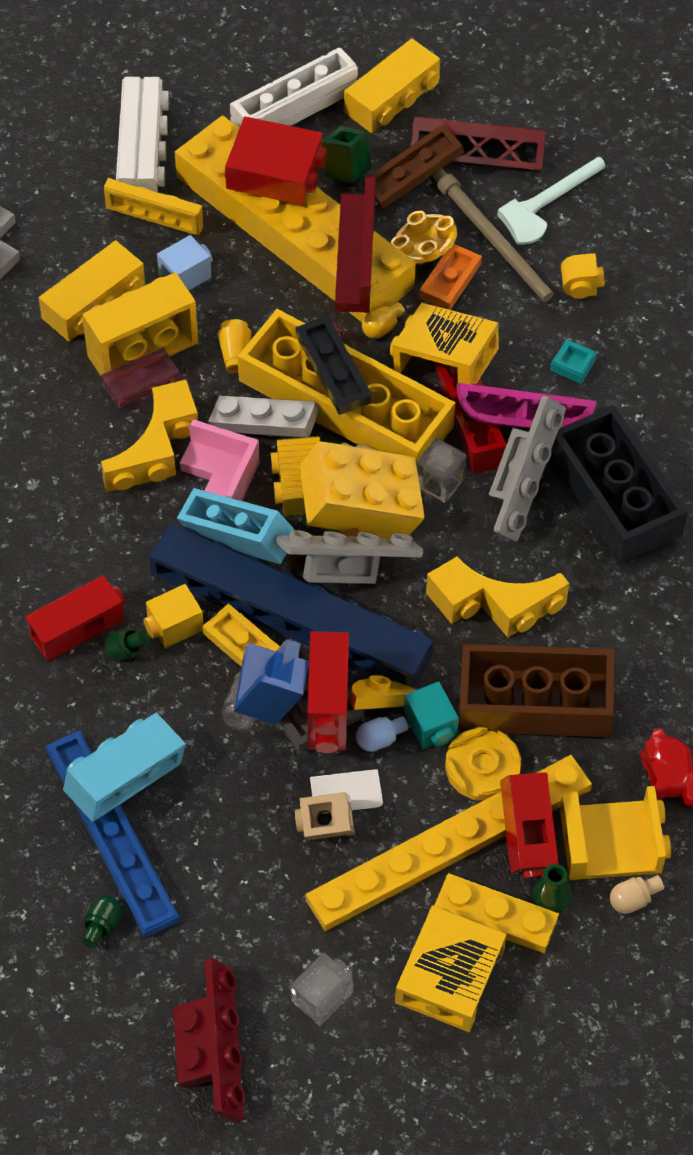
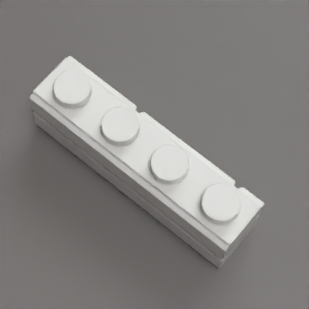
[230,48,358,128]
[116,77,169,192]

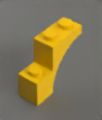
[101,380,198,492]
[426,557,569,638]

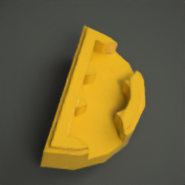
[349,675,416,710]

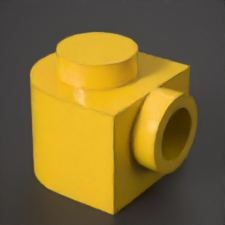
[561,253,604,299]

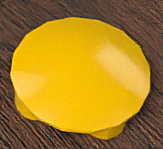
[390,211,457,264]

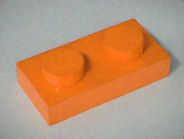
[419,244,482,310]

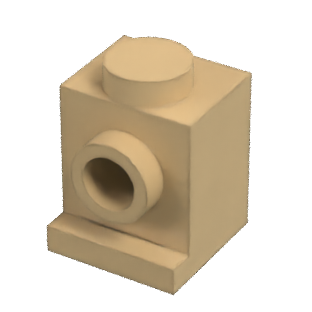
[295,792,355,840]

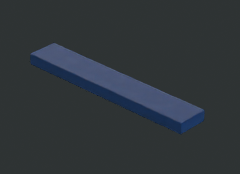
[46,730,180,939]

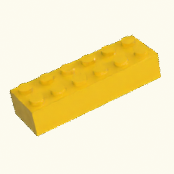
[238,309,456,473]

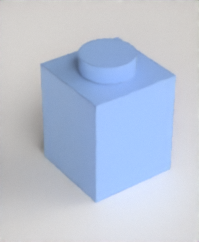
[157,235,213,291]

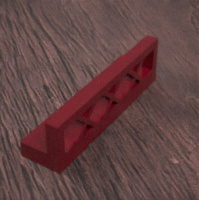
[411,117,546,170]
[335,177,376,313]

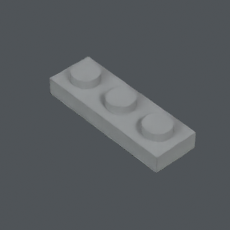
[208,396,319,438]

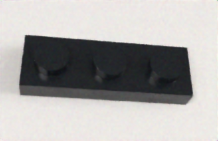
[295,316,372,415]

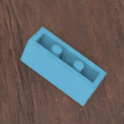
[177,488,295,564]
[63,712,186,822]

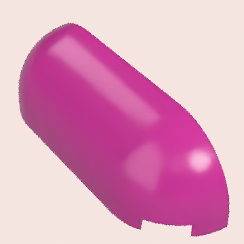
[457,383,596,429]

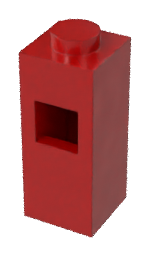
[26,575,126,662]
[500,772,558,879]

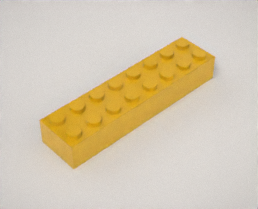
[175,115,416,322]

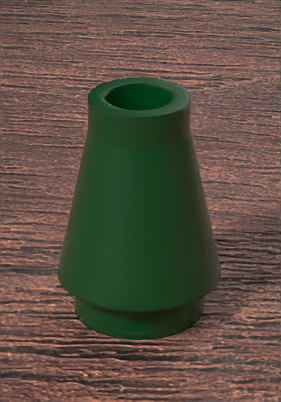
[533,864,572,912]

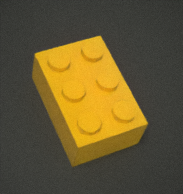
[82,272,199,385]
[299,441,425,538]

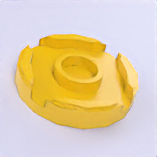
[445,727,521,800]

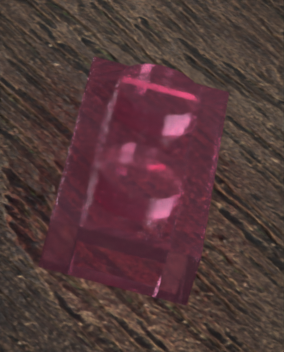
[101,347,180,408]

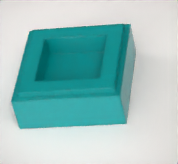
[550,339,597,384]

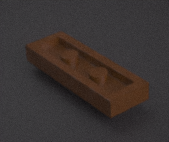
[362,123,464,209]

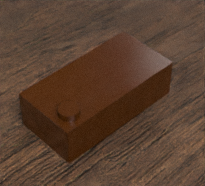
[459,644,615,737]

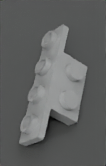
[489,396,566,542]
[276,531,424,584]

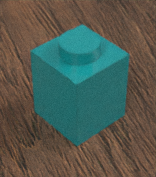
[404,682,459,749]

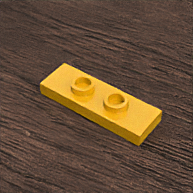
[104,178,203,235]

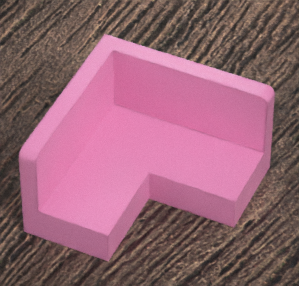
[180,420,260,501]

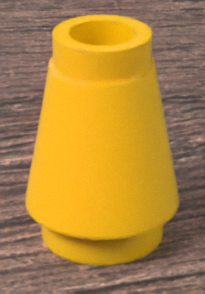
[217,319,252,374]

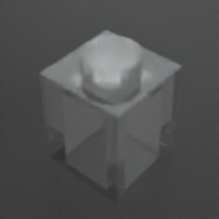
[416,438,467,503]
[290,952,353,1026]

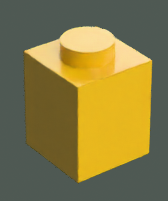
[143,584,204,649]

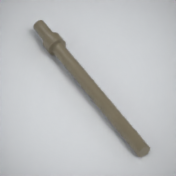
[431,168,554,302]

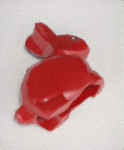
[640,728,693,806]

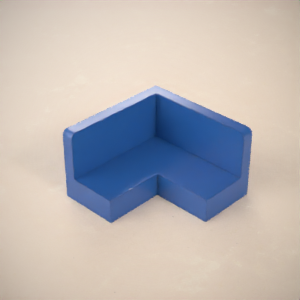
[234,639,309,725]

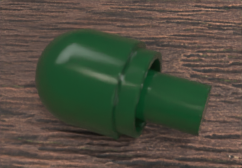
[104,628,149,661]
[82,895,121,948]

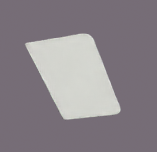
[310,769,383,814]

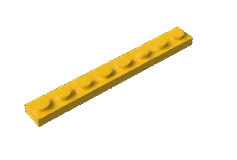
[306,755,592,932]

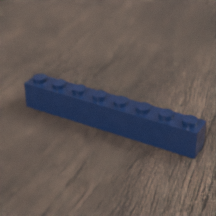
[149,523,433,689]

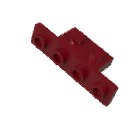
[173,958,245,1123]

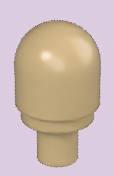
[610,875,664,914]

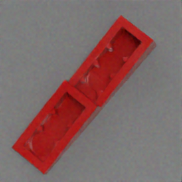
[433,361,507,474]

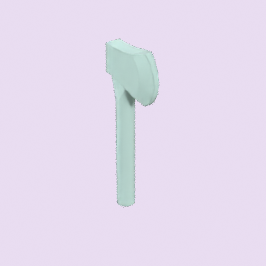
[497,157,605,245]

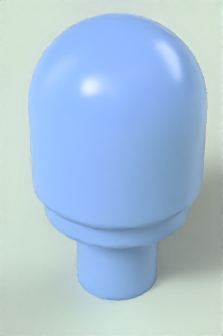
[356,716,408,752]

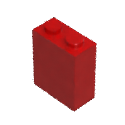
[225,116,327,206]
[308,631,349,753]

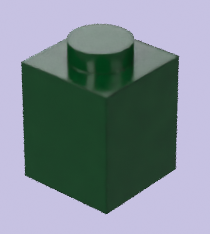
[323,126,371,183]

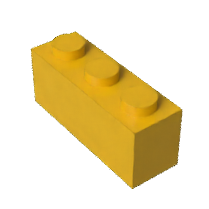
[344,39,440,133]
[38,240,145,342]

